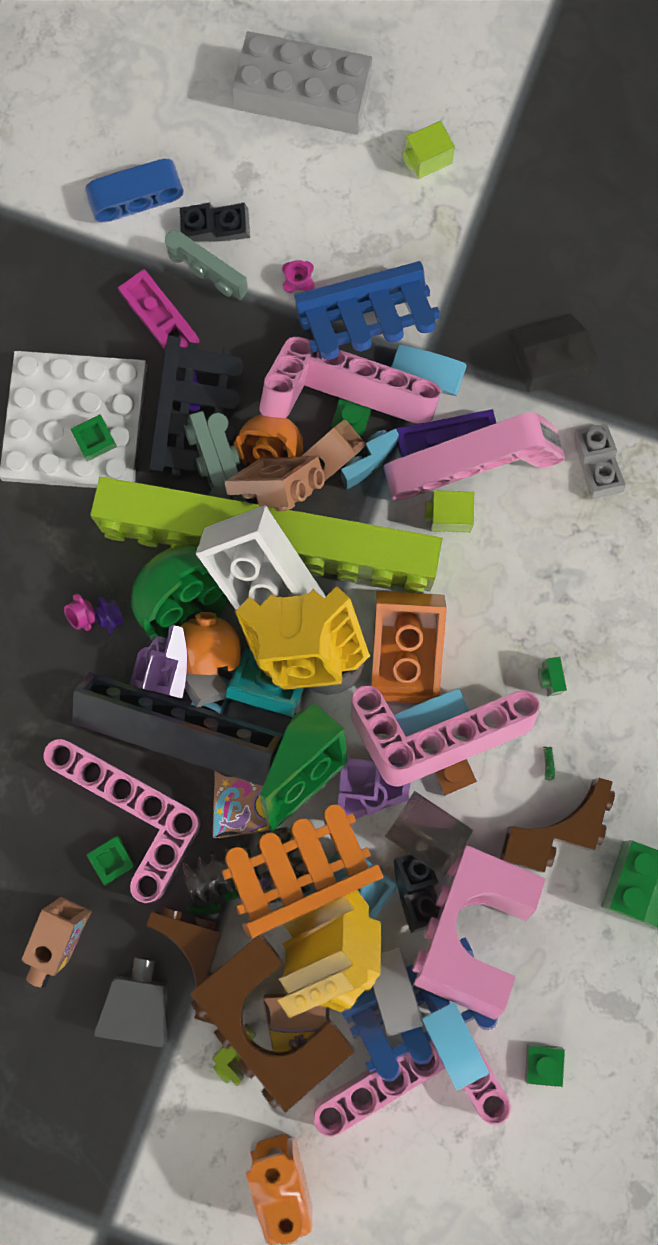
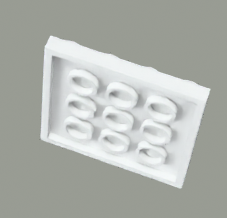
[0,351,147,488]

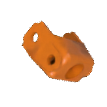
[246,1134,313,1245]

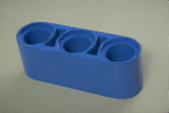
[85,159,184,222]

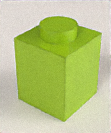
[402,120,455,179]
[425,490,475,533]

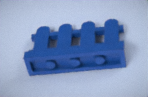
[294,261,440,360]
[342,937,498,1081]

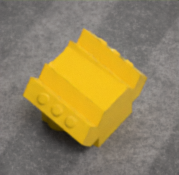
[235,586,370,690]
[277,890,381,1018]

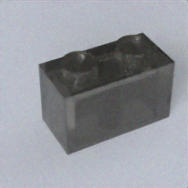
[385,791,473,876]

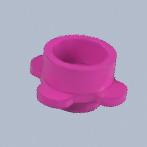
[282,260,315,293]
[64,594,95,631]

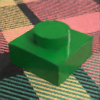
[331,398,372,439]
[70,414,117,462]
[538,656,567,696]
[86,836,136,885]
[525,1044,565,1087]

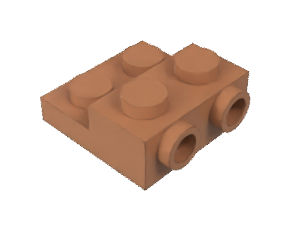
[224,456,325,511]

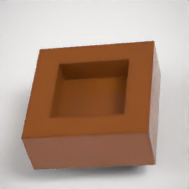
[434,759,477,796]

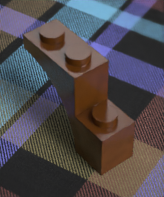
[500,778,615,873]
[147,906,222,1024]

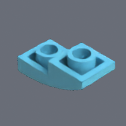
[392,344,467,396]
[341,429,399,489]
[394,689,469,737]
[422,1002,490,1090]

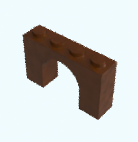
[190,934,354,1113]

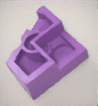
[130,625,187,698]
[337,758,410,819]

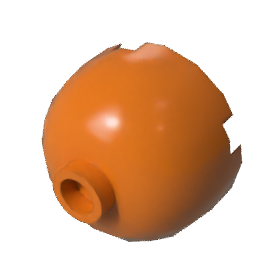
[234,413,303,466]
[179,612,241,675]

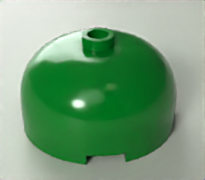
[131,544,230,640]

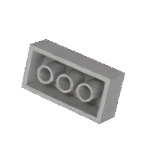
[232,31,372,135]

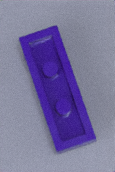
[396,409,496,458]

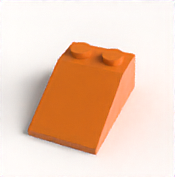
[371,591,447,704]

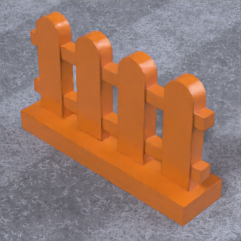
[222,804,384,938]

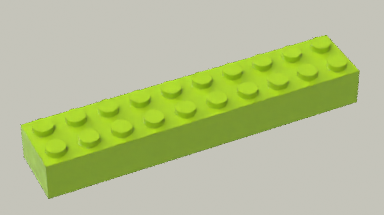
[91,476,443,593]

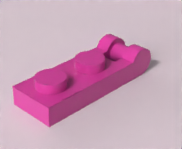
[118,269,200,350]

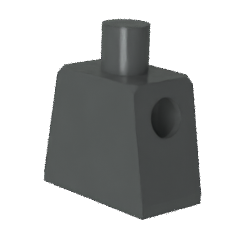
[94,957,168,1047]

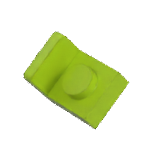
[212,1023,256,1086]

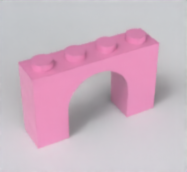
[412,845,546,1020]

